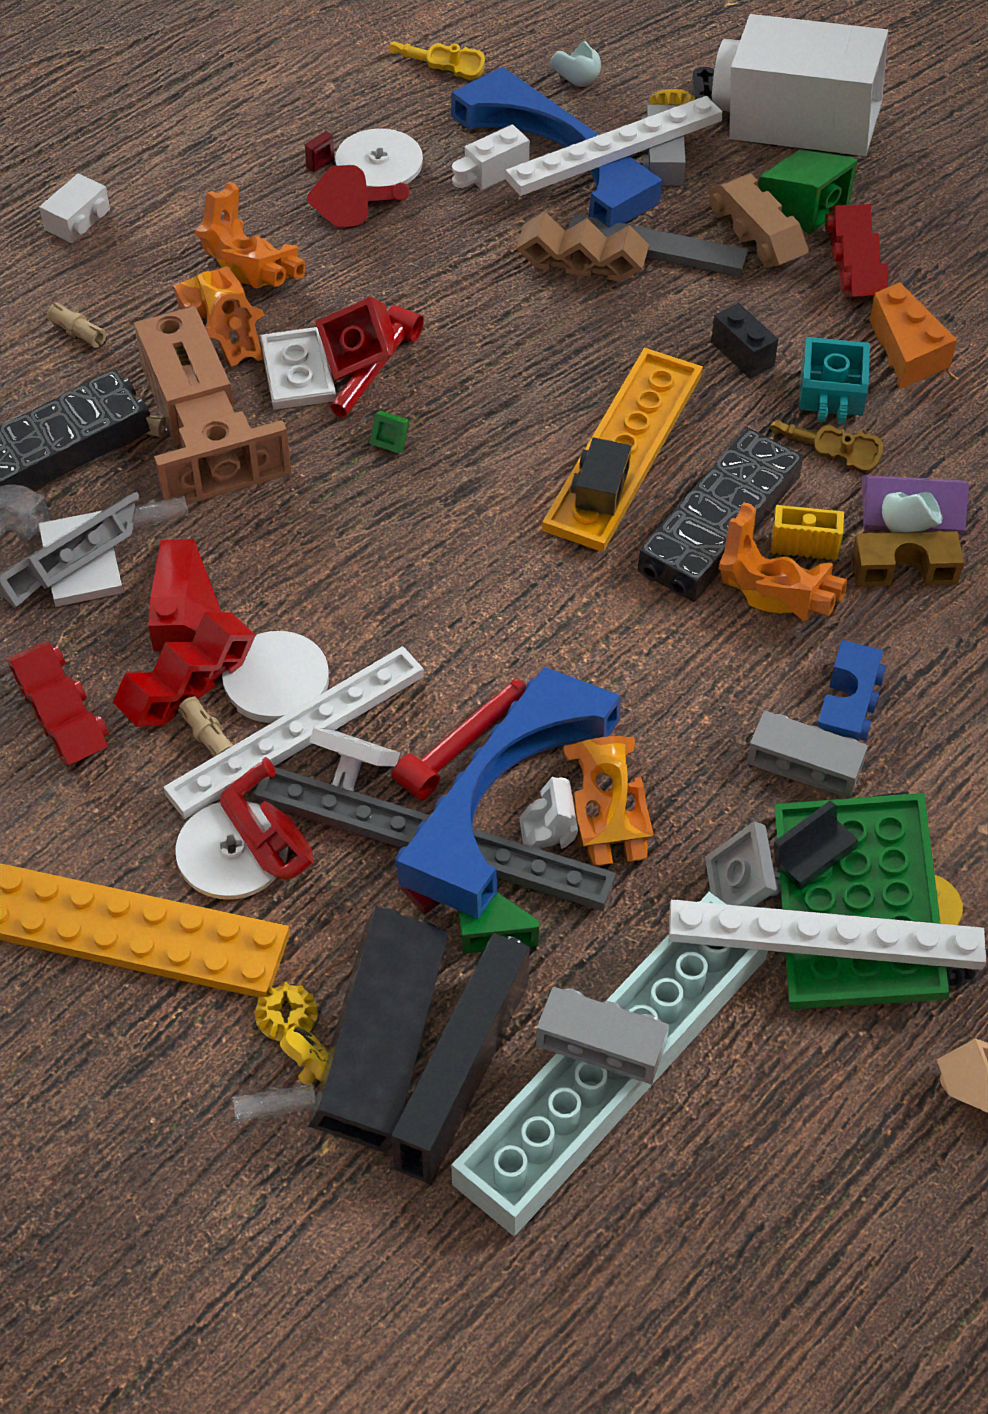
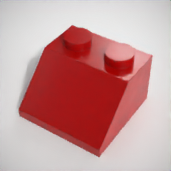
[315,296,395,381]

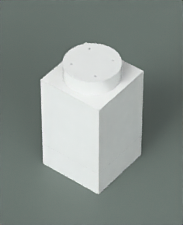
[712,14,888,156]

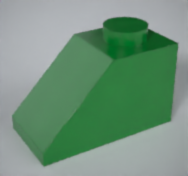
[457,893,539,954]

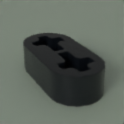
[691,67,714,101]

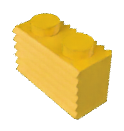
[770,505,844,561]

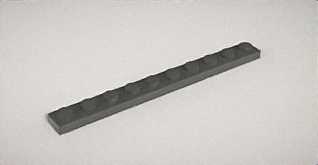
[254,767,616,911]

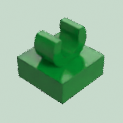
[369,411,409,453]

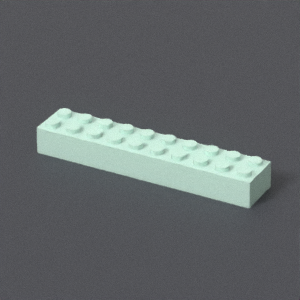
[451,892,768,1237]

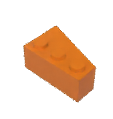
[869,282,957,389]

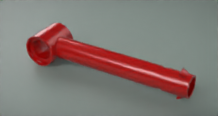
[330,305,424,418]
[391,678,526,801]

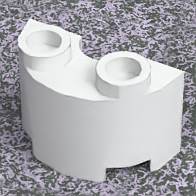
[519,777,578,850]

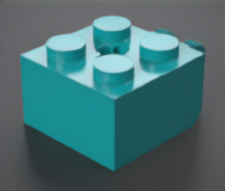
[799,337,870,424]

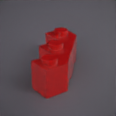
[824,204,888,297]
[113,612,256,727]
[6,641,109,765]

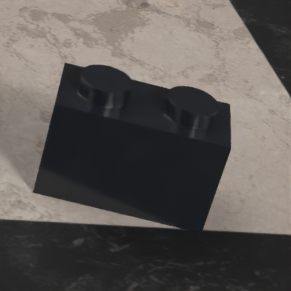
[711,302,779,379]
[571,437,632,516]

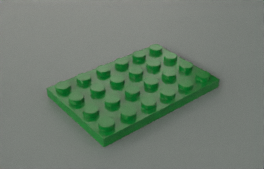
[775,793,949,1010]

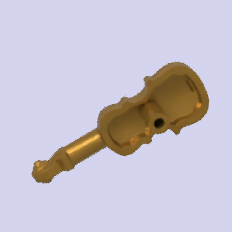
[770,420,883,473]

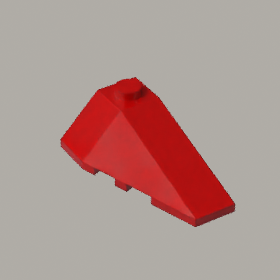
[148,539,221,651]

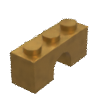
[851,531,964,587]

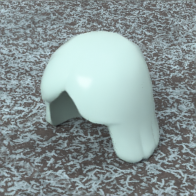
[550,41,601,87]
[882,492,943,533]

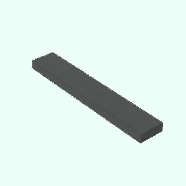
[568,214,749,277]

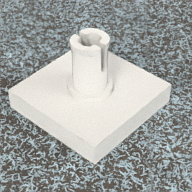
[309,728,400,791]

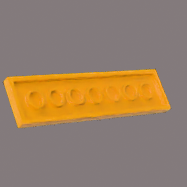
[542,347,703,552]
[0,863,290,997]

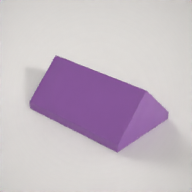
[861,475,969,534]

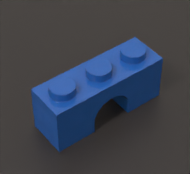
[817,640,886,742]

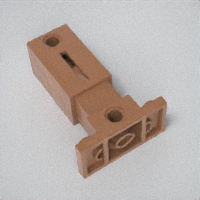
[134,306,292,510]

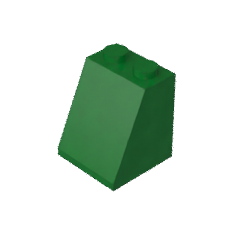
[758,150,857,234]

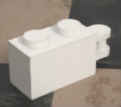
[452,124,530,190]

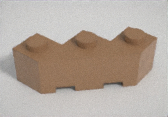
[707,173,809,268]
[516,212,649,282]

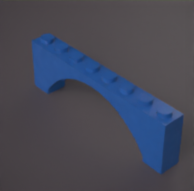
[451,67,663,228]
[395,667,620,919]

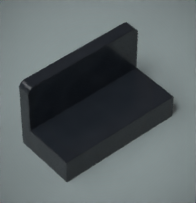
[773,800,858,890]

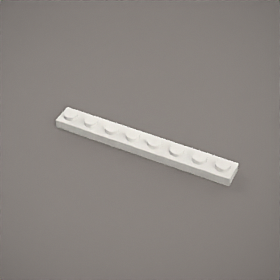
[505,96,722,196]
[163,646,424,819]
[668,900,986,970]

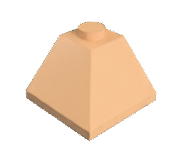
[937,1038,988,1112]

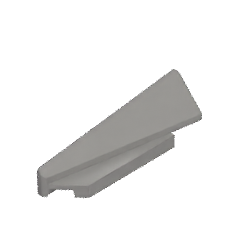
[0,491,139,607]

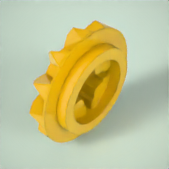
[649,89,695,105]
[254,981,318,1041]

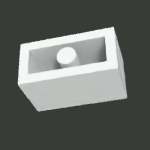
[39,173,110,243]

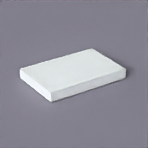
[260,327,336,410]
[39,511,123,607]

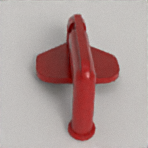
[307,165,410,227]
[220,757,314,880]

